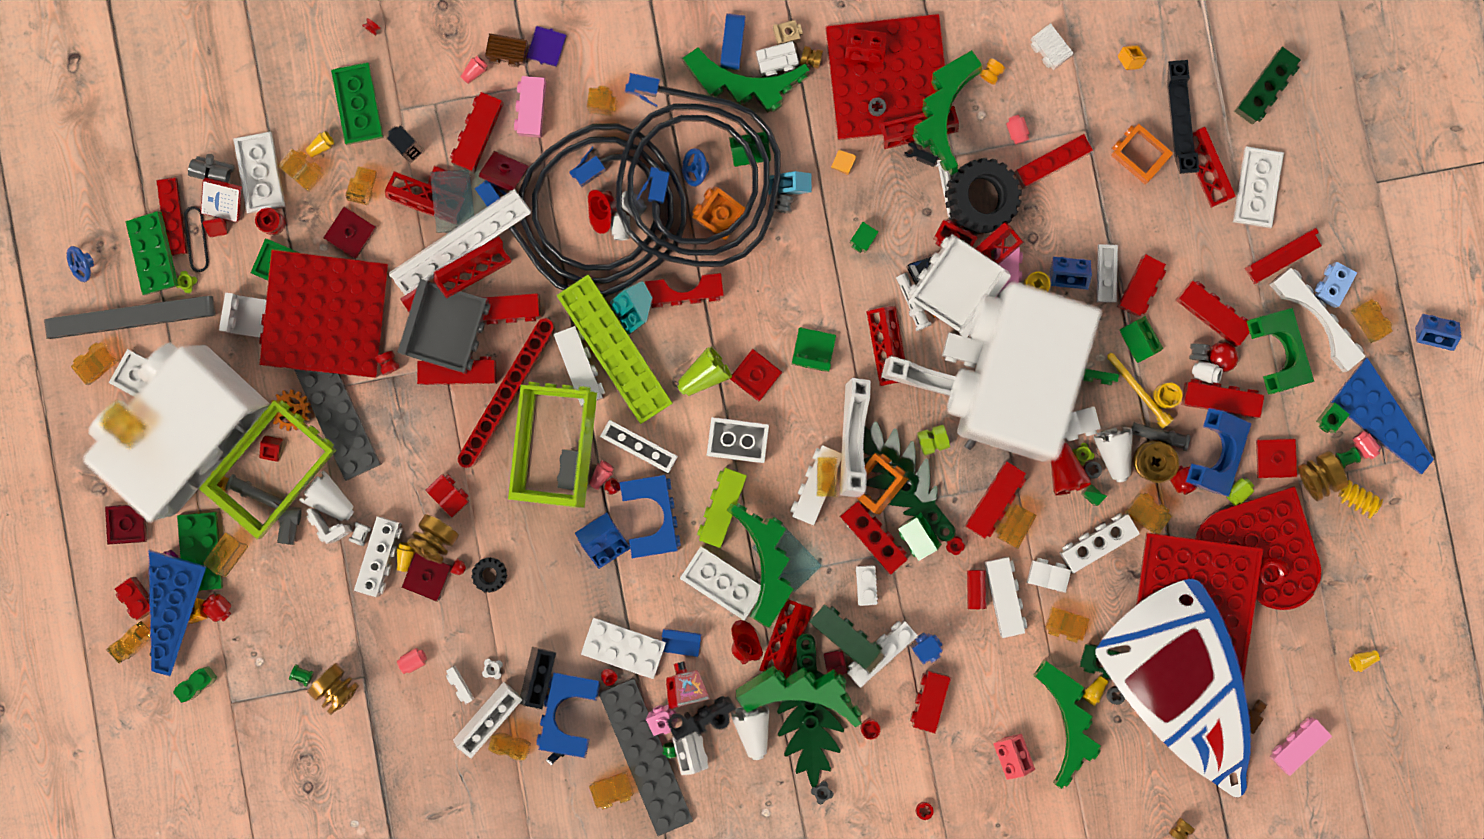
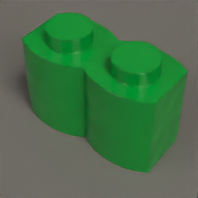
[173,666,217,703]

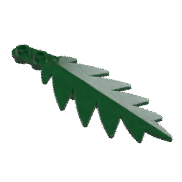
[863,421,956,542]
[777,633,844,788]

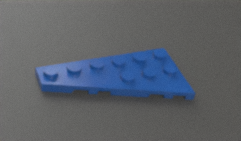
[1330,358,1434,474]
[149,550,206,676]

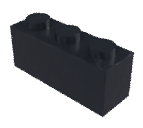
[386,125,424,164]
[519,647,556,710]

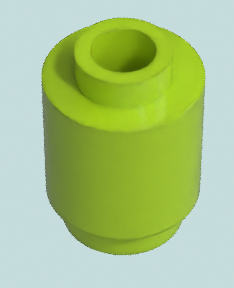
[1226,478,1254,506]

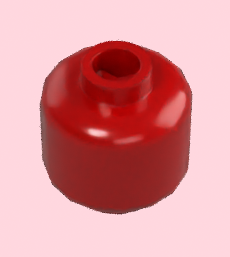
[1170,465,1198,495]
[202,594,232,622]

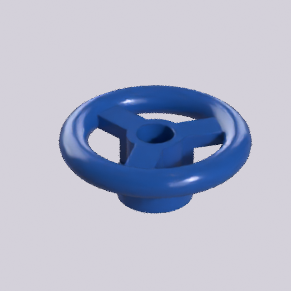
[682,148,709,187]
[66,246,94,282]

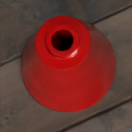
[1051,442,1091,496]

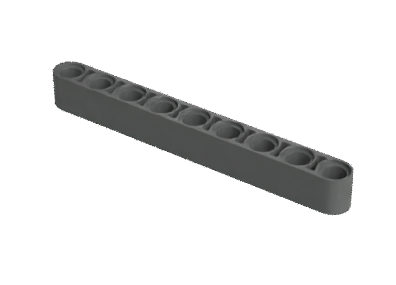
[44,296,216,339]

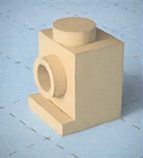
[773,20,803,45]

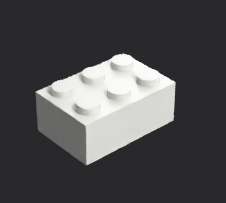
[707,417,769,463]

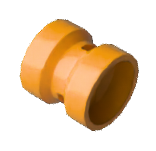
[979,58,1006,85]

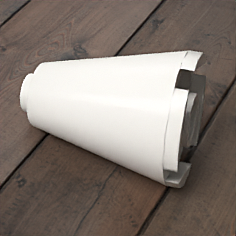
[1093,427,1133,482]
[299,470,354,521]
[731,705,769,760]

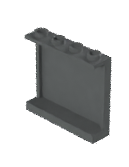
[397,279,491,374]

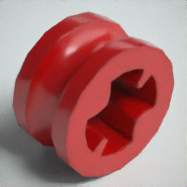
[362,18,381,36]
[915,802,934,820]

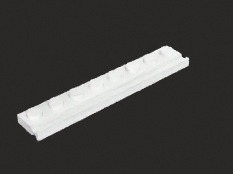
[389,189,531,295]

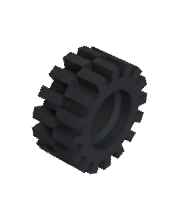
[471,557,507,593]

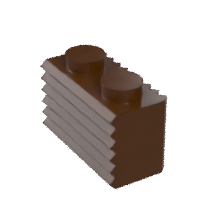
[485,33,528,67]

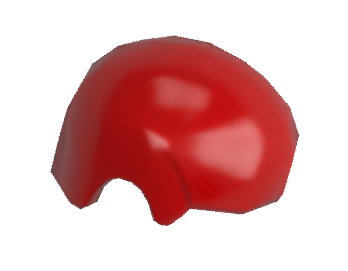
[1208,342,1238,372]

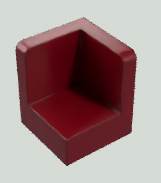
[823,650,847,675]

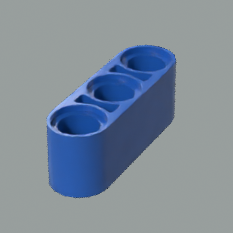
[720,13,745,70]

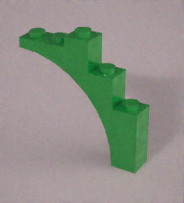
[683,47,809,113]
[913,50,982,176]
[727,503,794,628]
[1033,660,1101,789]
[736,665,862,728]

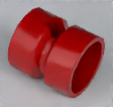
[255,208,285,236]

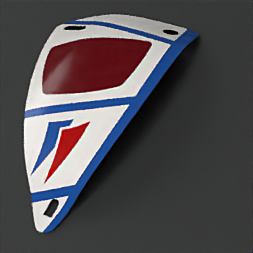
[1096,579,1251,797]

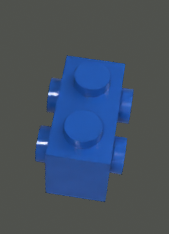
[1050,257,1092,290]
[1415,314,1461,351]
[910,632,943,665]

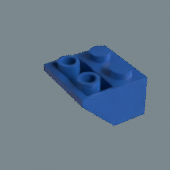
[575,512,630,569]

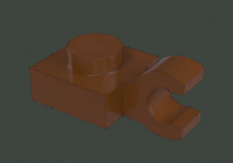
[1248,699,1267,735]

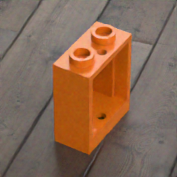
[1111,123,1173,185]
[856,453,908,515]

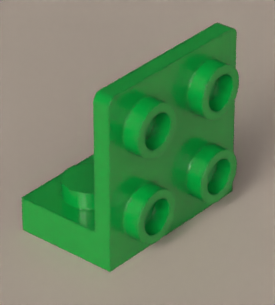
[791,327,836,373]

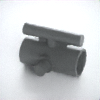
[188,154,235,183]

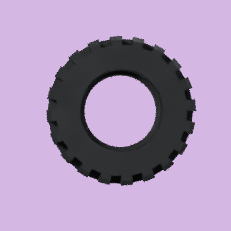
[945,158,1022,234]

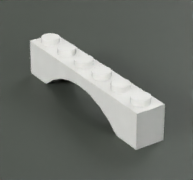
[1269,268,1366,372]
[882,356,956,396]
[840,378,871,498]

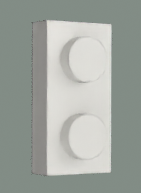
[446,666,475,704]

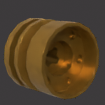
[1133,441,1179,483]
[1298,451,1348,501]
[407,514,459,564]
[307,663,359,715]

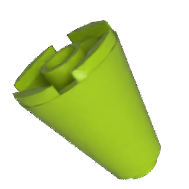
[677,347,732,396]

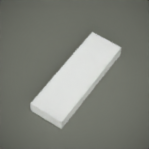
[1097,244,1118,303]

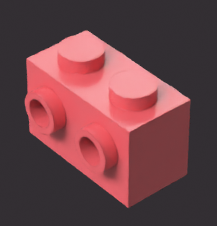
[993,733,1035,780]

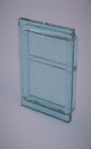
[430,170,474,233]
[752,524,822,592]

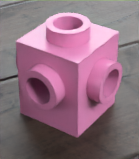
[646,705,678,736]

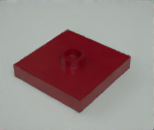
[479,151,529,191]
[323,206,377,259]
[105,505,147,545]
[401,552,452,602]

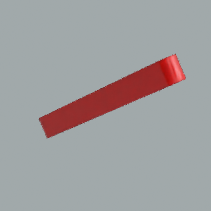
[457,318,555,468]

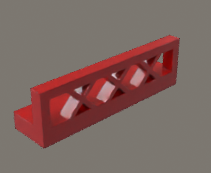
[880,106,959,150]
[1193,127,1236,208]
[385,171,465,225]
[975,222,1024,265]
[1245,228,1322,284]
[434,236,511,299]
[866,306,905,386]
[759,599,813,678]

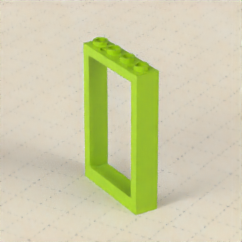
[508,382,598,508]
[199,400,337,539]

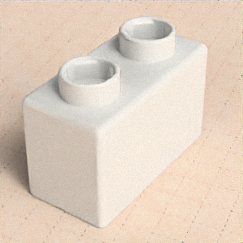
[947,283,1101,462]
[84,343,270,522]

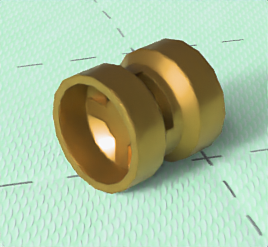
[800,46,823,69]
[1169,818,1196,839]

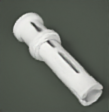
[896,273,932,331]

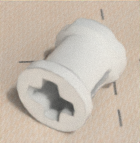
[349,522,372,546]

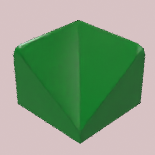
[1081,484,1107,506]

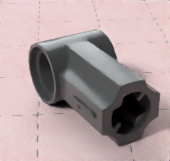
[277,506,302,545]

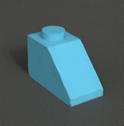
[768,171,812,195]

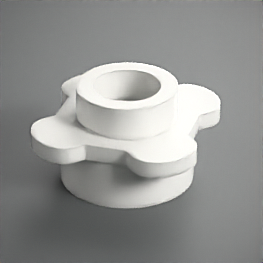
[482,659,503,679]

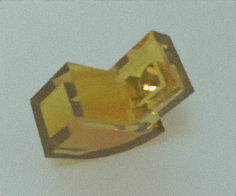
[345,166,377,205]
[106,621,151,664]

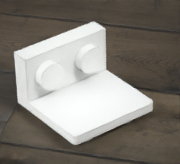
[219,292,266,338]
[307,509,353,544]

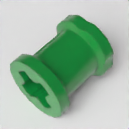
[1335,447,1361,469]
[289,664,314,687]

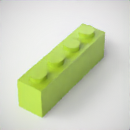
[697,468,747,548]

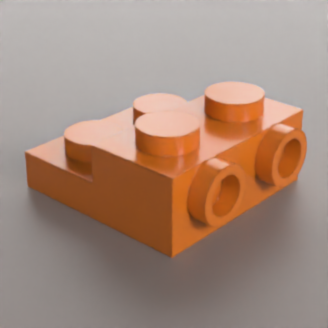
[692,186,745,241]

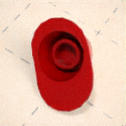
[588,190,616,234]
[731,620,763,665]

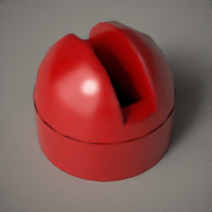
[604,478,621,495]
[450,559,466,575]
[601,669,618,686]

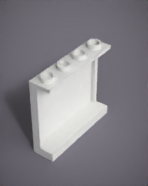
[908,234,1011,338]

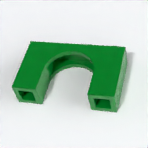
[1247,308,1314,395]

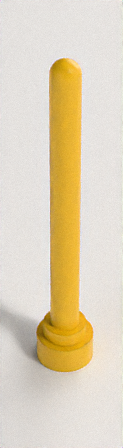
[1107,353,1174,429]

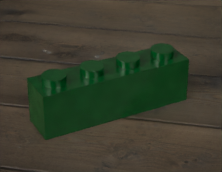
[810,604,885,673]

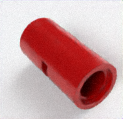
[967,570,987,609]

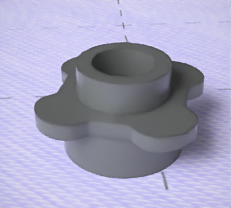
[811,781,834,804]

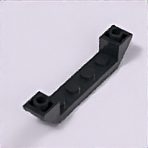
[1167,60,1200,174]

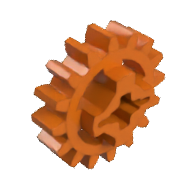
[271,389,312,431]

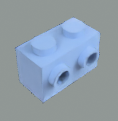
[1314,262,1357,308]

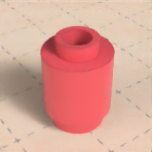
[1006,115,1030,145]
[1352,430,1381,460]
[397,648,427,674]

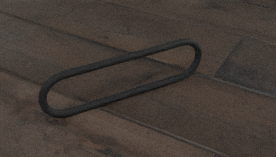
[184,206,209,272]

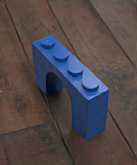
[1186,408,1251,497]
[619,475,681,558]
[536,673,600,758]

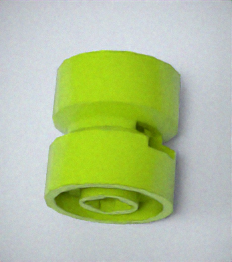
[917,424,950,456]

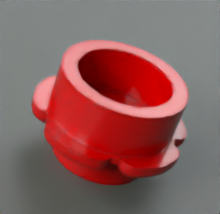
[946,536,965,555]

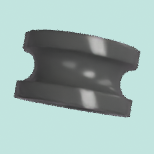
[868,98,886,116]
[1084,461,1102,479]
[1106,687,1125,705]

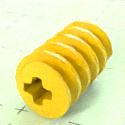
[1338,480,1383,519]

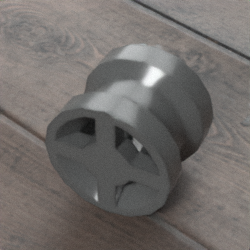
[774,194,794,213]
[1189,344,1210,361]

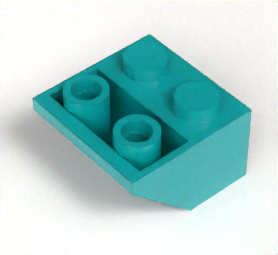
[610,281,652,335]

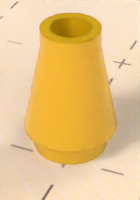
[305,131,335,158]
[397,542,415,572]
[1349,650,1380,672]
[1082,676,1109,706]

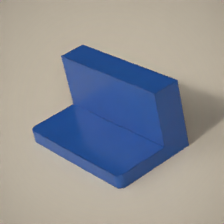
[662,629,702,657]

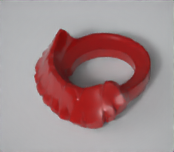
[1259,557,1289,586]

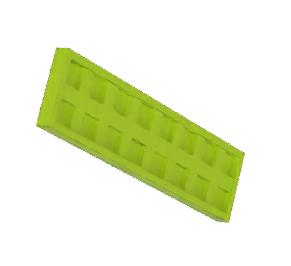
[556,274,673,424]

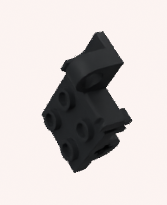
[668,696,736,742]

